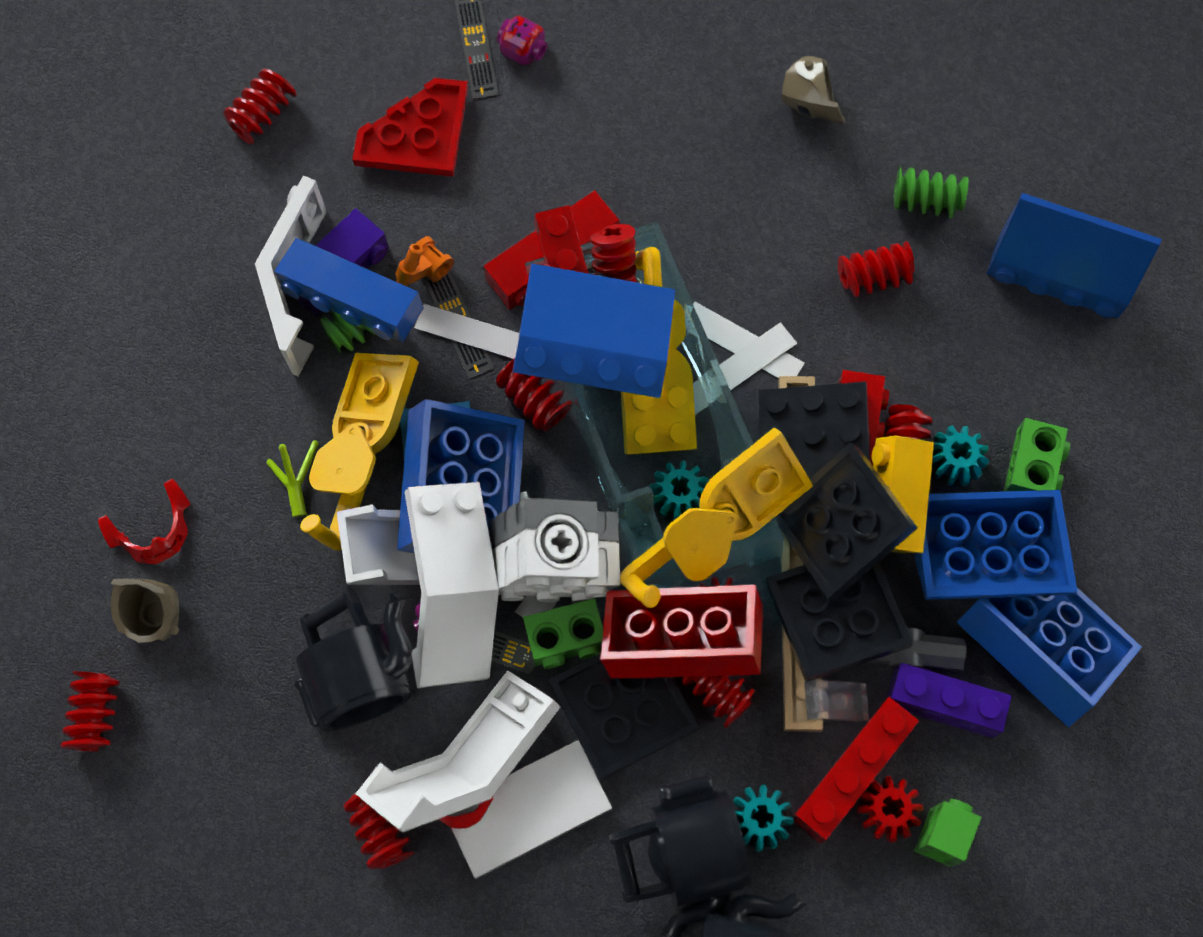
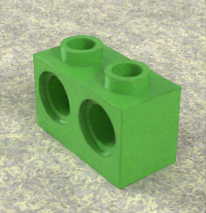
[1004,418,1070,492]
[523,598,603,669]
[914,799,981,867]

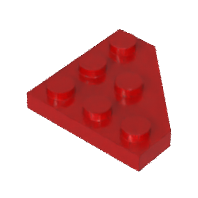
[352,78,468,177]

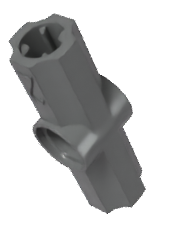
[869,628,966,672]

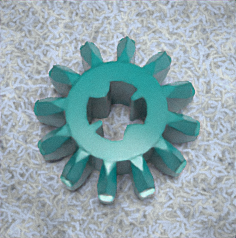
[932,425,989,486]
[649,460,709,521]
[733,785,794,852]

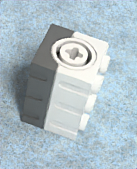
[488,498,620,603]

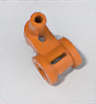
[395,236,454,287]

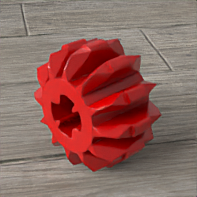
[857,776,924,843]

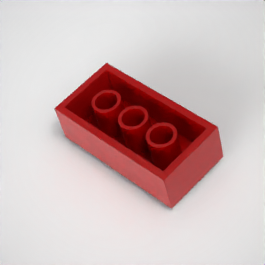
[600,585,763,679]

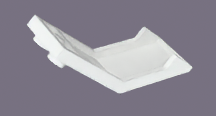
[255,175,327,377]
[405,482,499,688]
[337,491,529,585]
[356,670,561,832]

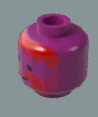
[496,16,548,66]

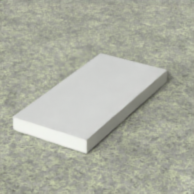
[450,740,612,879]

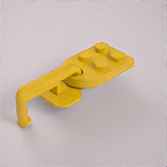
[621,247,697,454]
[300,353,419,551]
[620,428,813,608]

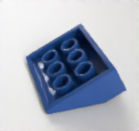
[986,193,1162,318]
[512,263,675,398]
[397,399,524,553]
[913,490,1077,600]
[957,588,1142,728]

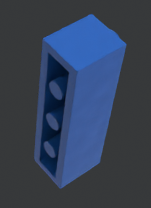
[274,238,424,343]

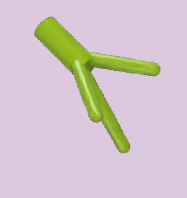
[266,440,319,518]

